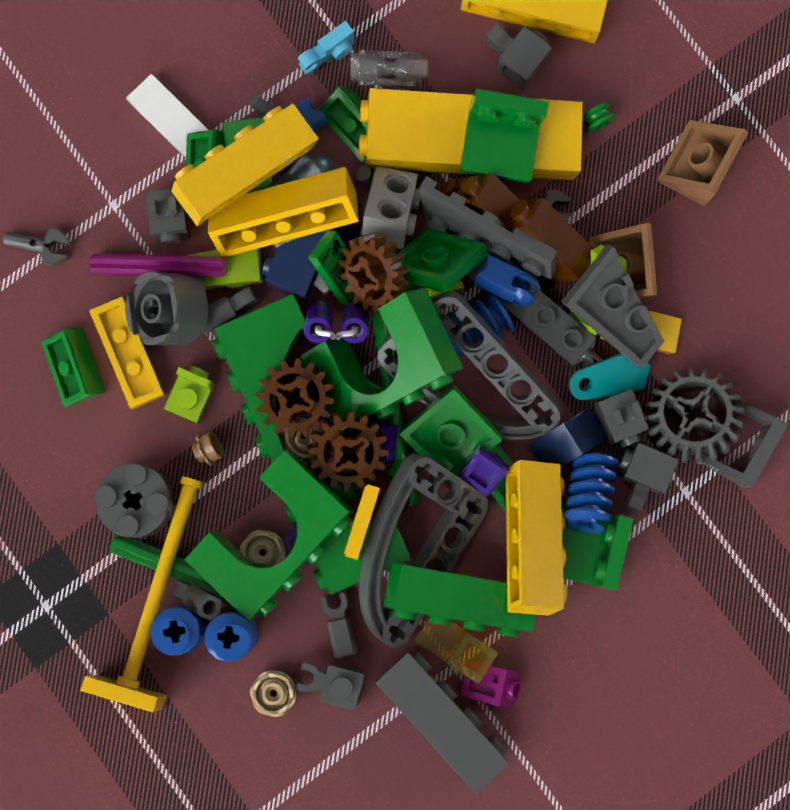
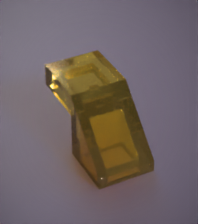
[414,616,499,684]

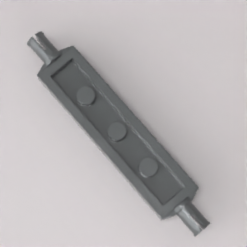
[465,251,603,367]

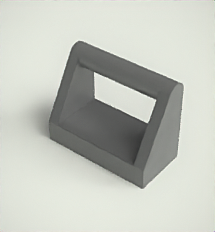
[702,401,788,489]

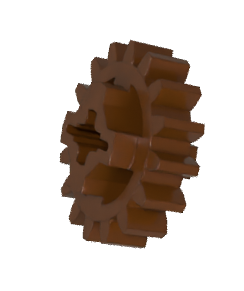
[339,232,410,314]
[255,358,336,439]
[307,409,389,491]

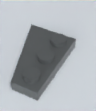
[561,244,664,369]

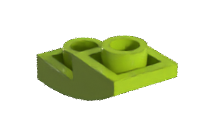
[187,248,264,291]

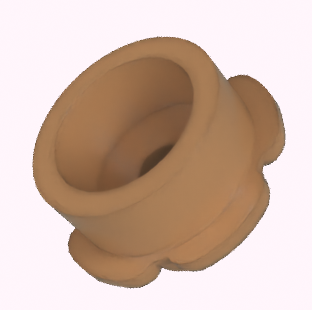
[192,431,224,466]

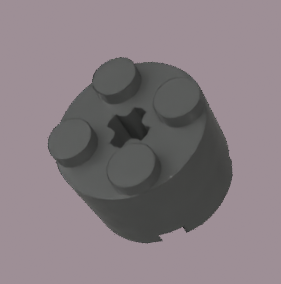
[125,272,210,346]
[95,464,175,538]

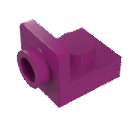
[460,660,521,707]

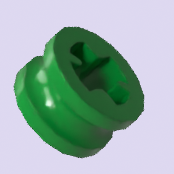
[582,101,617,134]

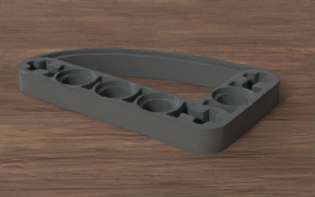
[378,291,561,440]
[359,453,488,648]

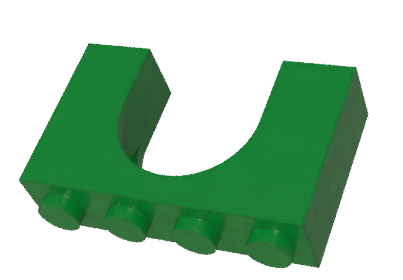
[300,288,463,432]
[185,450,355,621]

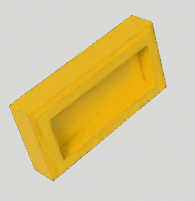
[344,484,380,560]

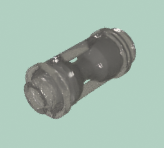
[350,50,428,87]

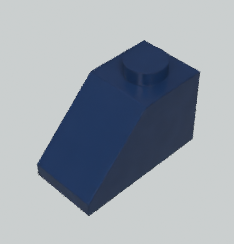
[262,229,332,302]

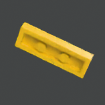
[89,297,166,410]

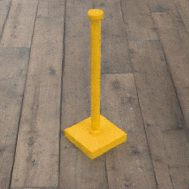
[80,476,203,712]

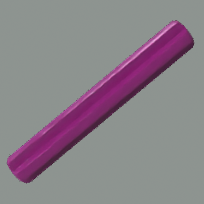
[90,254,227,277]

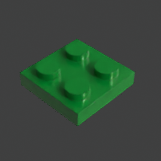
[396,228,487,293]
[400,384,502,484]

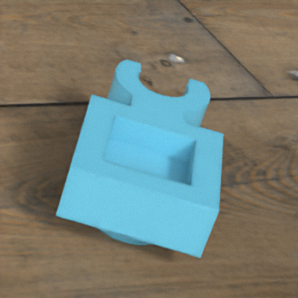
[298,21,355,76]

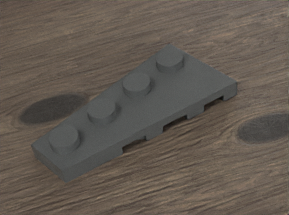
[419,176,558,279]

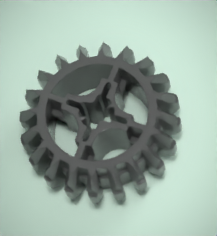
[645,367,745,464]

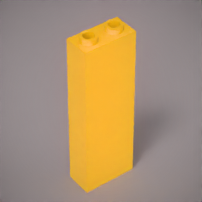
[358,88,583,180]

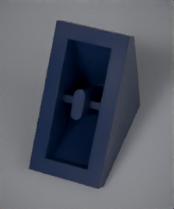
[528,408,608,467]

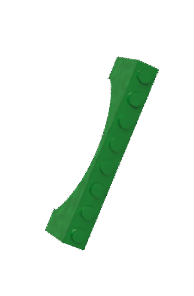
[212,294,411,595]

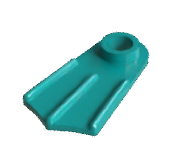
[569,353,651,400]

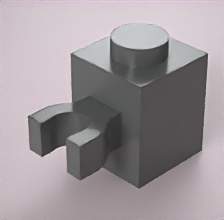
[485,24,552,91]
[145,189,191,245]
[594,389,649,448]
[618,443,679,512]
[296,661,365,711]

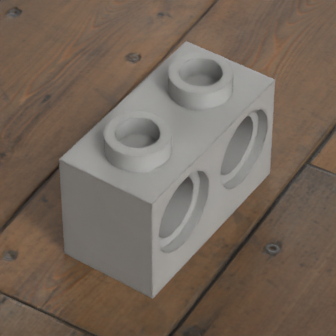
[361,166,421,249]

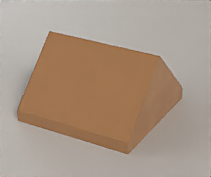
[657,120,748,206]
[589,223,657,304]

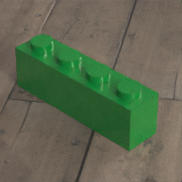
[384,563,536,637]

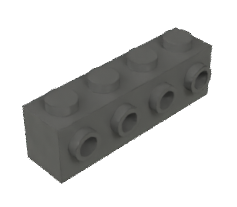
[375,650,509,795]

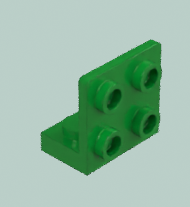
[460,88,549,183]
[561,502,634,591]

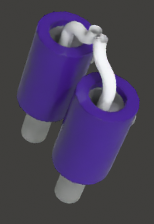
[304,300,369,344]

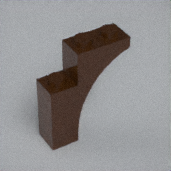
[440,173,594,282]

